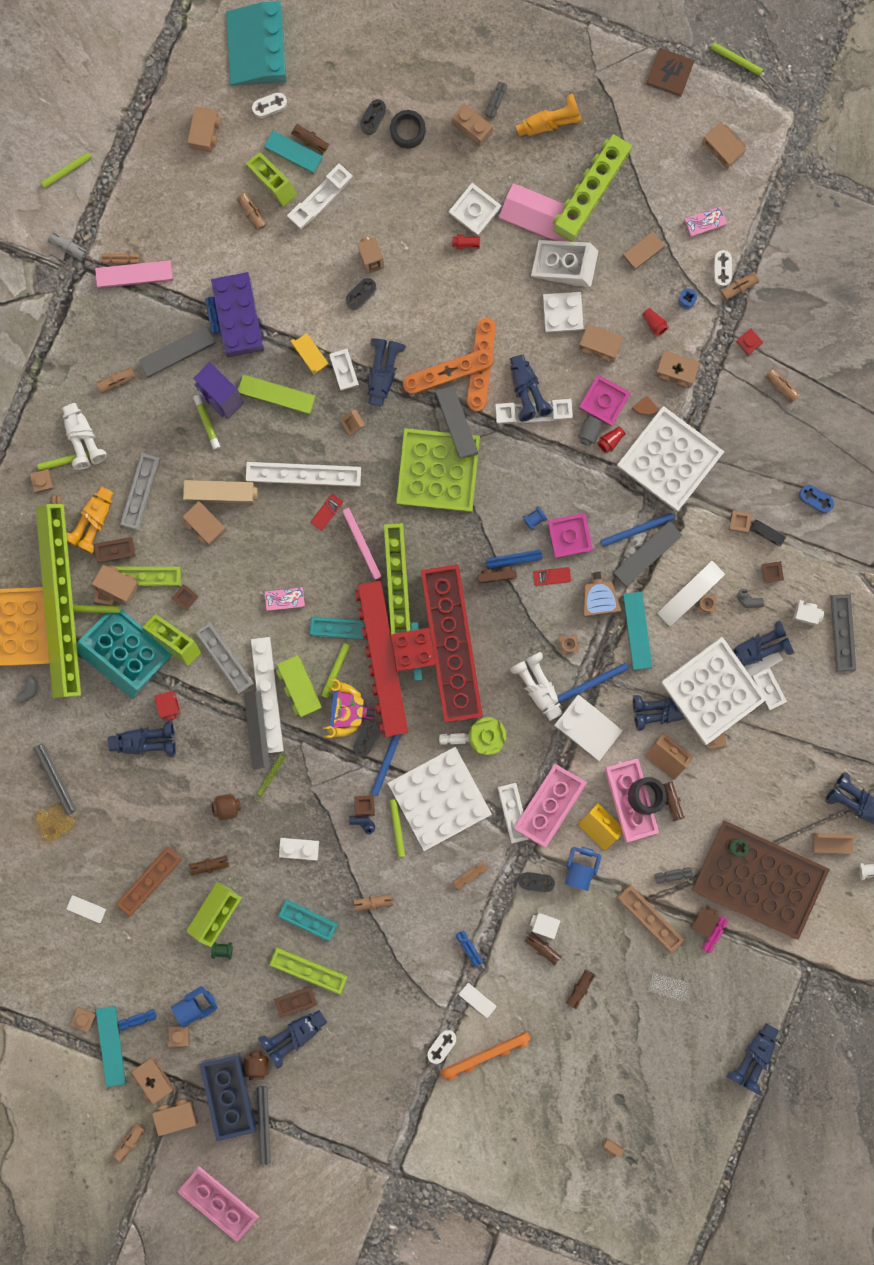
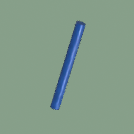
[601,513,674,547]
[557,663,629,703]
[371,734,401,796]

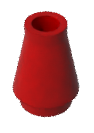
[642,308,669,337]
[597,426,626,453]

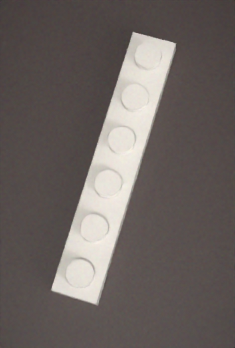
[246,462,361,487]
[251,637,284,753]

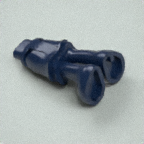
[367,338,406,406]
[510,354,553,422]
[732,620,794,666]
[633,695,686,731]
[108,721,176,757]
[825,772,874,824]
[258,1010,328,1069]
[726,1023,779,1095]

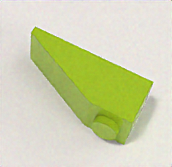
[245,152,298,207]
[143,614,201,666]

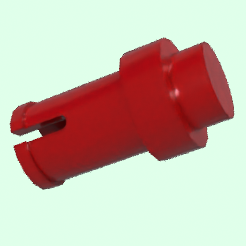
[452,234,480,250]

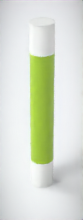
[193,394,220,450]

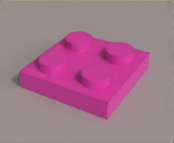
[579,375,631,427]
[547,513,593,558]

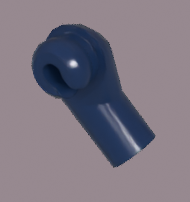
[349,815,375,835]

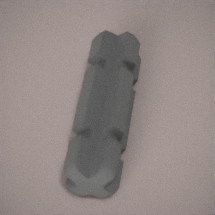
[485,82,507,119]
[654,867,693,884]

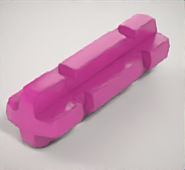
[702,916,728,953]

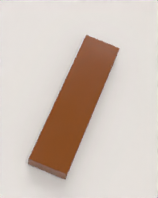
[116,846,182,917]

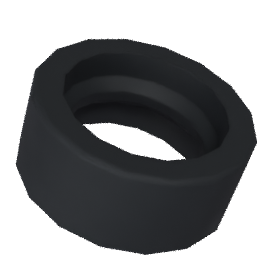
[390,110,426,149]
[628,777,667,815]

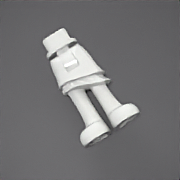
[62,403,107,470]
[510,651,563,721]

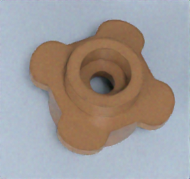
[697,595,717,614]
[559,634,579,654]

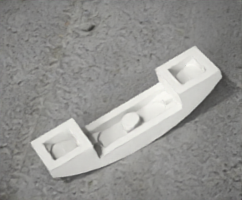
[287,164,353,229]
[495,399,573,424]
[657,561,725,627]

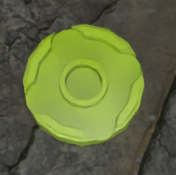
[468,717,506,755]

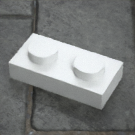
[329,349,359,391]
[751,667,787,710]
[279,838,319,860]

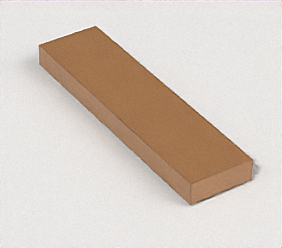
[616,884,685,954]

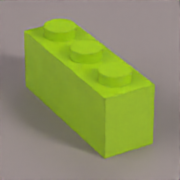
[276,655,323,718]
[186,882,242,947]

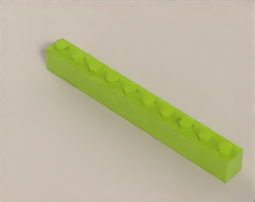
[35,504,81,698]

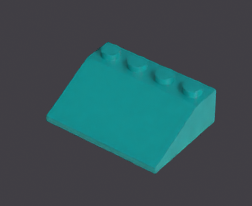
[226,1,287,86]
[77,604,172,699]

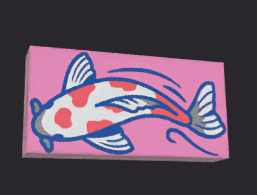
[684,206,727,238]
[265,587,305,611]

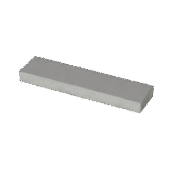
[120,452,160,531]
[195,621,255,694]

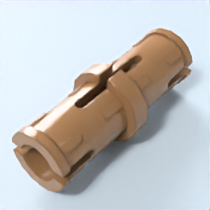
[237,192,267,231]
[720,272,759,301]
[96,367,136,394]
[765,368,800,403]
[354,894,394,912]
[113,1123,146,1162]

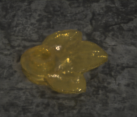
[36,803,75,841]

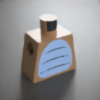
[583,572,621,617]

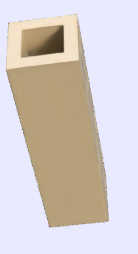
[183,480,258,504]

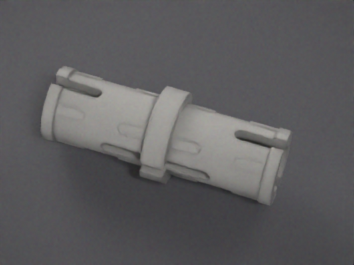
[48,231,87,261]

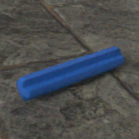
[486,550,543,569]

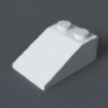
[531,240,598,287]
[554,695,622,761]

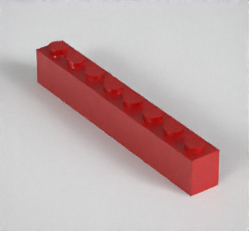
[355,581,408,737]

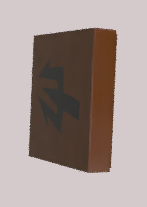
[646,48,695,97]

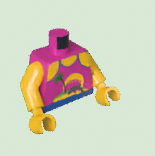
[323,678,375,738]

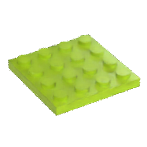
[396,428,480,512]

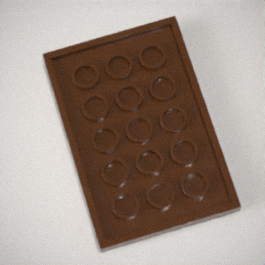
[692,820,830,940]

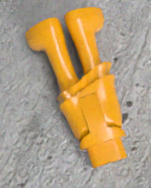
[516,93,582,137]
[66,486,114,554]

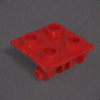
[391,628,435,672]

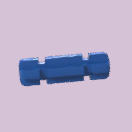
[205,297,221,334]
[456,930,483,967]
[118,1009,157,1031]

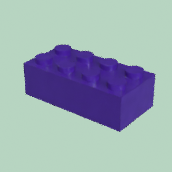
[211,272,264,358]
[193,362,244,419]

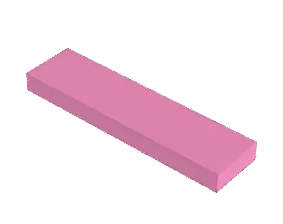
[95,260,173,288]
[343,508,382,581]

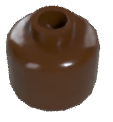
[211,794,241,821]
[243,1051,269,1080]

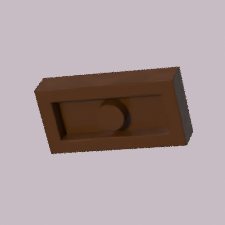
[94,537,136,563]
[478,567,517,584]
[274,986,317,1018]

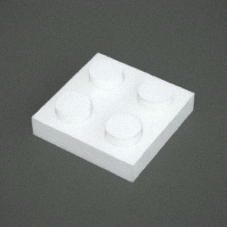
[449,183,502,236]
[543,292,583,333]

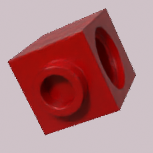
[154,691,181,721]

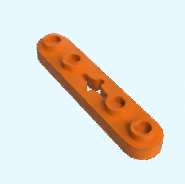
[467,318,496,412]
[403,349,494,395]
[439,1032,531,1081]

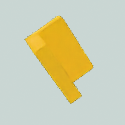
[291,333,329,376]
[578,803,623,850]

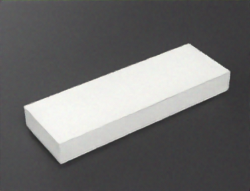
[497,783,528,844]

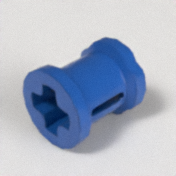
[678,288,697,309]
[522,506,547,531]

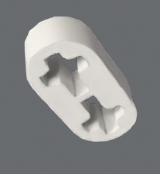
[252,93,287,119]
[714,250,732,288]
[428,1029,456,1064]

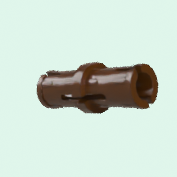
[291,123,330,154]
[663,781,685,822]
[189,855,229,876]
[524,932,562,966]
[566,969,596,1009]

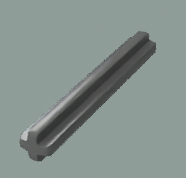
[34,744,76,815]
[257,1086,271,1165]

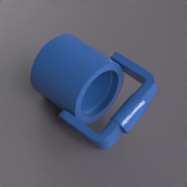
[564,847,601,891]
[171,986,217,1028]

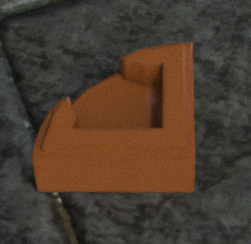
[632,396,659,415]

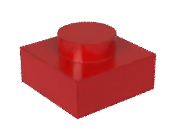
[736,328,763,355]

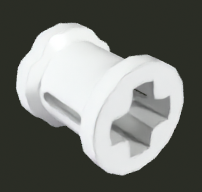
[859,863,874,880]

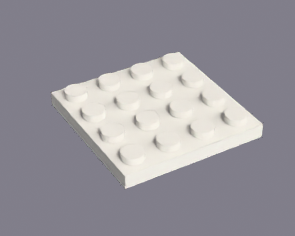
[617,406,724,512]
[660,637,767,745]
[388,747,492,851]

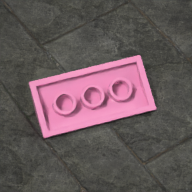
[499,183,576,242]
[605,758,659,843]
[514,764,587,848]
[178,1166,259,1242]

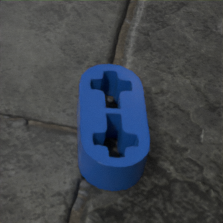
[799,485,834,513]

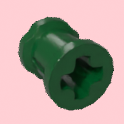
[729,839,749,857]
[211,942,233,960]

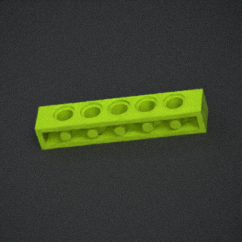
[553,134,633,242]
[384,523,411,634]

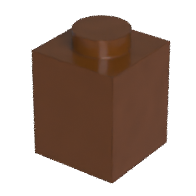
[690,906,720,937]

